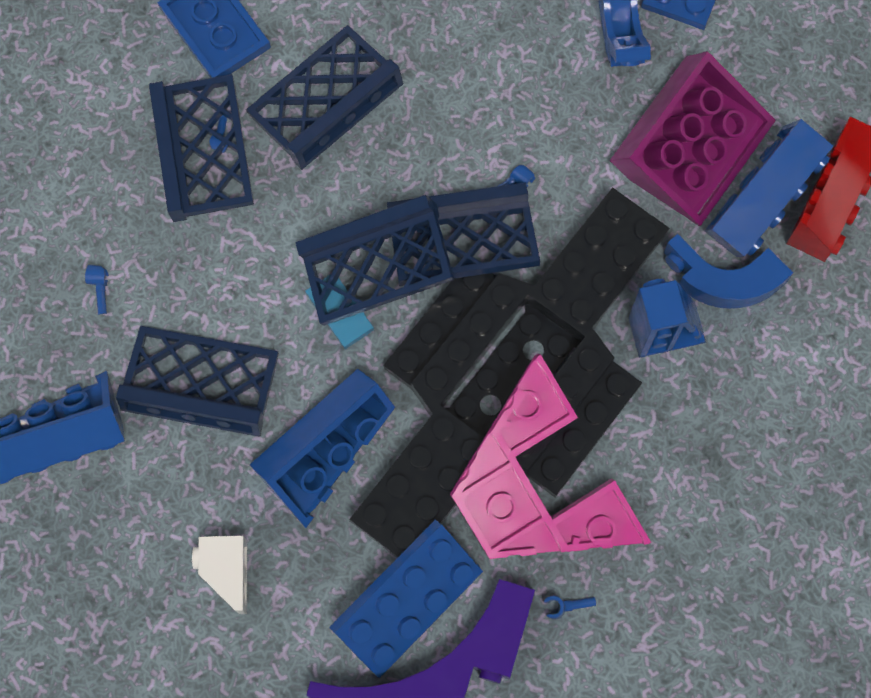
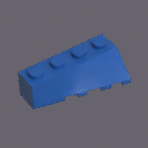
[705,119,833,257]
[250,369,395,528]
[0,371,125,484]

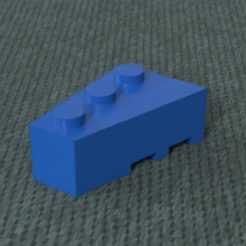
[628,279,706,358]

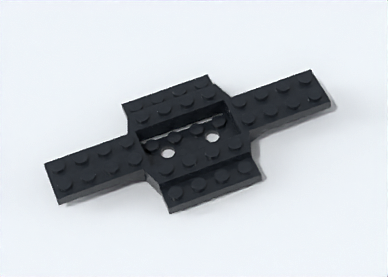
[349,187,670,558]

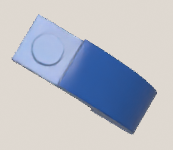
[599,0,651,67]
[664,234,793,309]

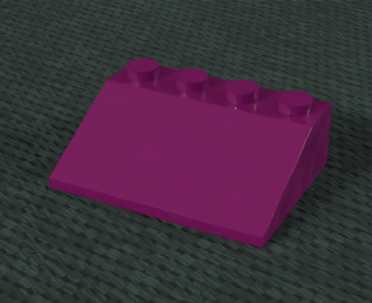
[609,51,776,226]

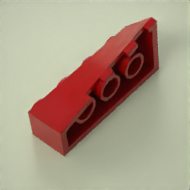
[786,117,871,262]

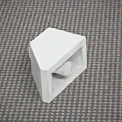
[192,536,247,614]

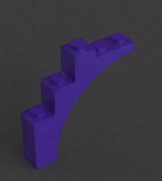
[306,579,535,698]

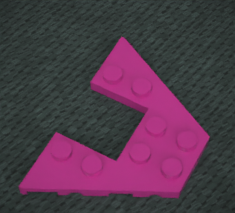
[450,354,651,559]

